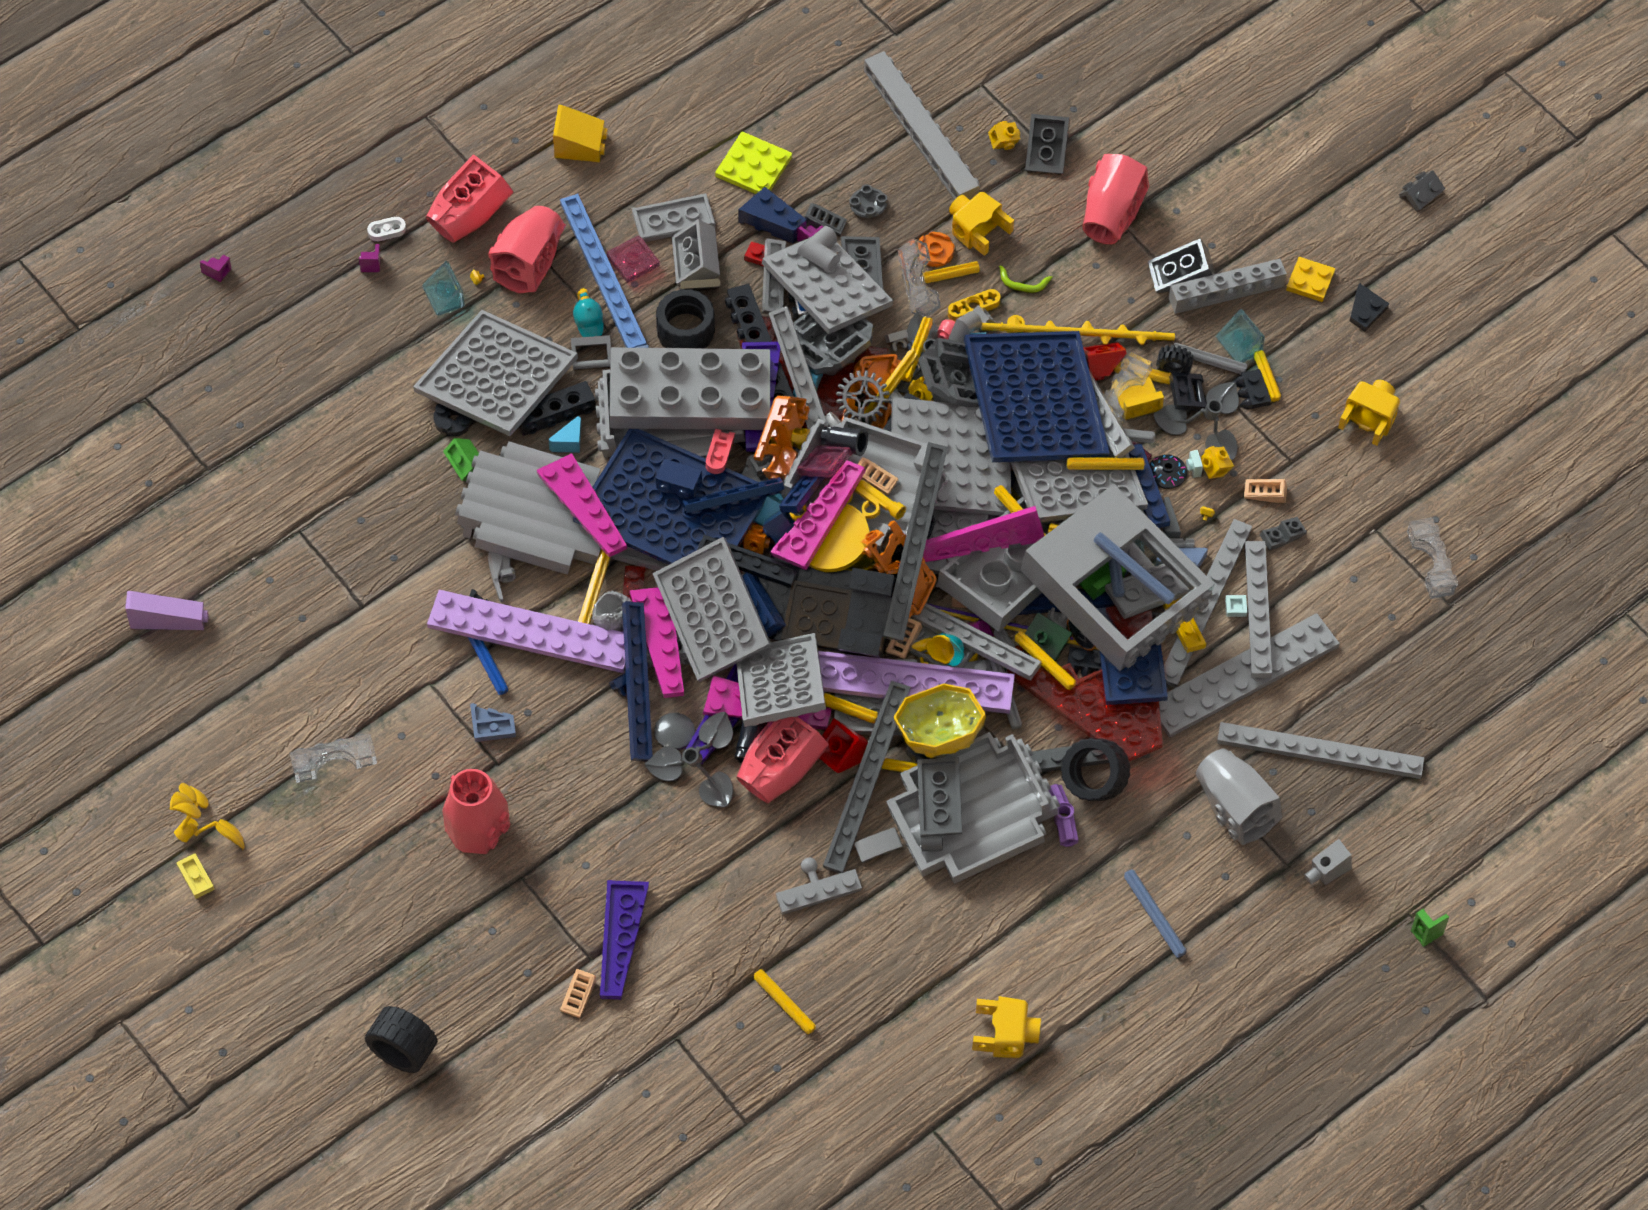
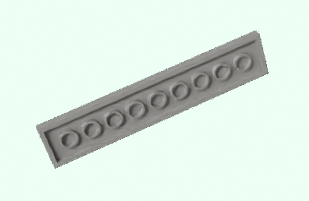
[1147,613,1340,738]

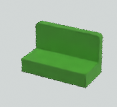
[443,438,479,481]
[1079,562,1126,600]
[1411,909,1449,947]

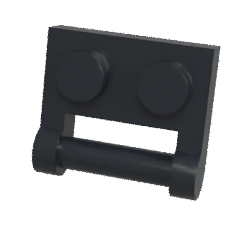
[1169,372,1207,412]

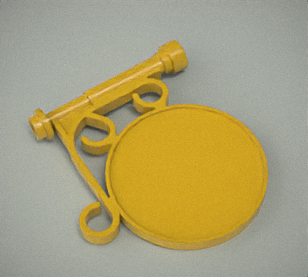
[790,463,907,572]

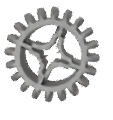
[836,371,890,424]

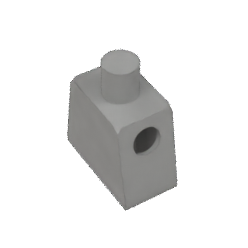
[1304,839,1352,885]

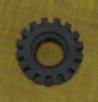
[1156,345,1194,373]

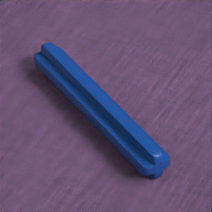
[468,637,508,695]

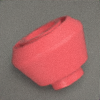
[937,319,955,340]

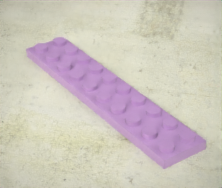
[427,590,625,673]
[818,651,1015,714]

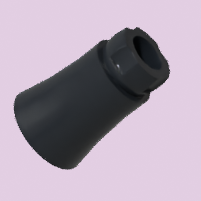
[820,426,868,456]
[734,719,767,764]

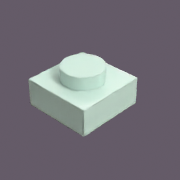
[1186,450,1203,478]
[1225,595,1247,617]

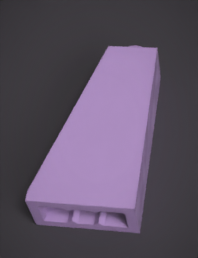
[125,591,208,630]

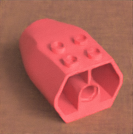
[426,154,514,243]
[1082,154,1149,245]
[489,206,566,293]
[736,716,829,803]
[443,769,511,854]

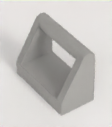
[571,335,611,370]

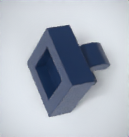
[609,672,627,696]

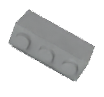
[672,219,720,286]

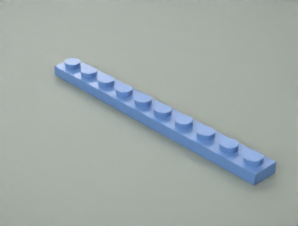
[560,194,647,348]

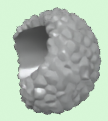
[592,591,632,631]

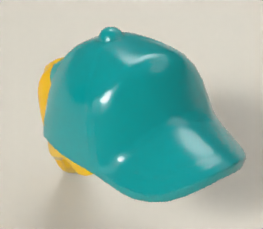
[573,288,603,337]
[911,633,964,666]

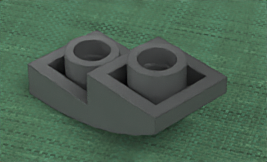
[1260,517,1307,551]

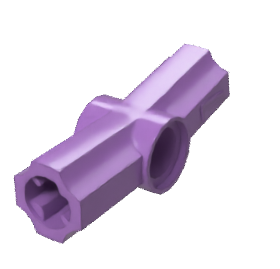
[1049,784,1078,847]

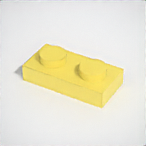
[176,854,215,899]

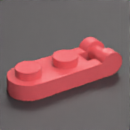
[706,429,735,474]

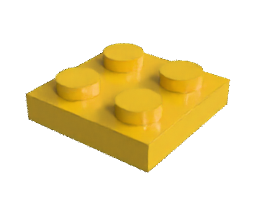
[1286,257,1335,302]

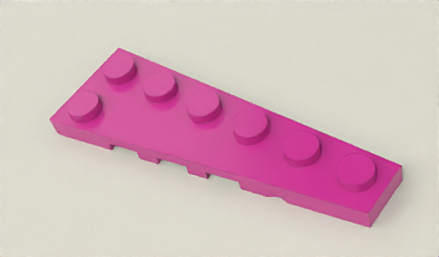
[537,454,627,557]
[771,460,866,570]
[923,506,1045,562]
[630,588,684,698]
[703,676,832,730]

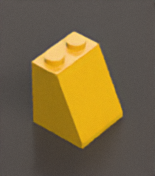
[553,105,608,162]

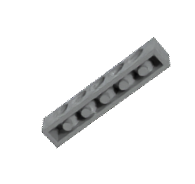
[1169,259,1287,314]

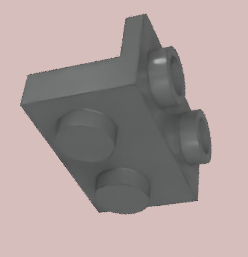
[1398,170,1446,211]

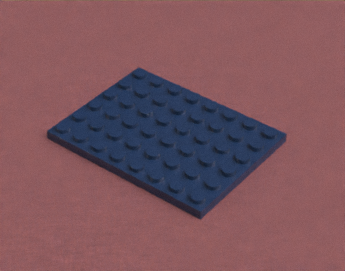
[964,331,1110,463]
[573,428,768,565]

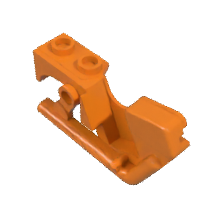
[841,354,901,429]
[753,396,810,483]
[861,520,936,618]

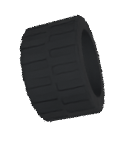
[656,289,715,349]
[1061,738,1131,801]
[365,1006,438,1073]

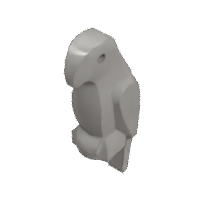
[488,552,516,603]

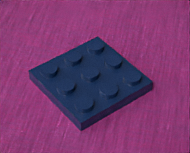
[1099,644,1168,705]

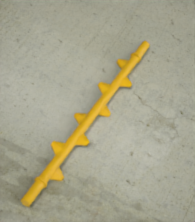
[981,317,1175,345]

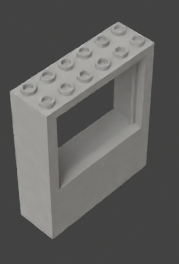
[1020,484,1215,671]

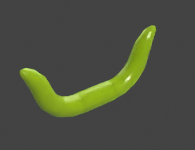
[999,266,1053,293]

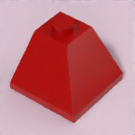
[1083,342,1127,380]
[819,718,869,773]

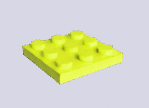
[715,131,792,194]

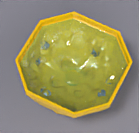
[894,683,986,758]

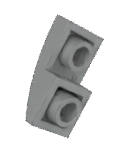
[854,827,903,863]

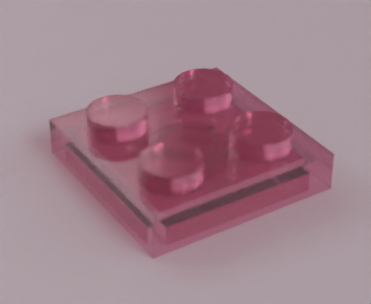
[606,235,660,283]
[797,445,852,478]

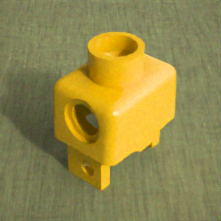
[949,192,1014,256]
[1338,380,1400,446]
[972,996,1041,1058]

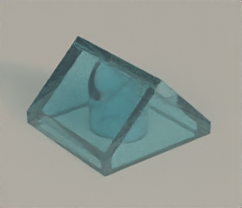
[422,261,464,315]
[1215,309,1265,363]

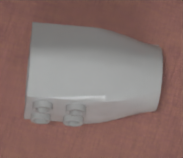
[1196,749,1282,845]

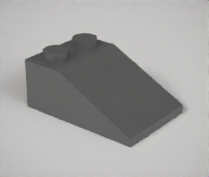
[1025,114,1070,174]
[1148,239,1215,293]

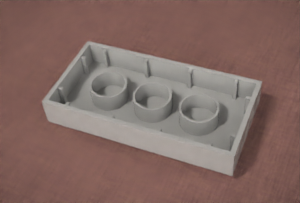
[610,347,770,430]
[937,497,1067,632]

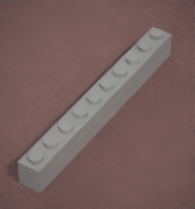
[864,51,980,200]

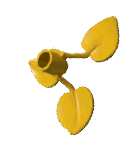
[170,783,245,850]

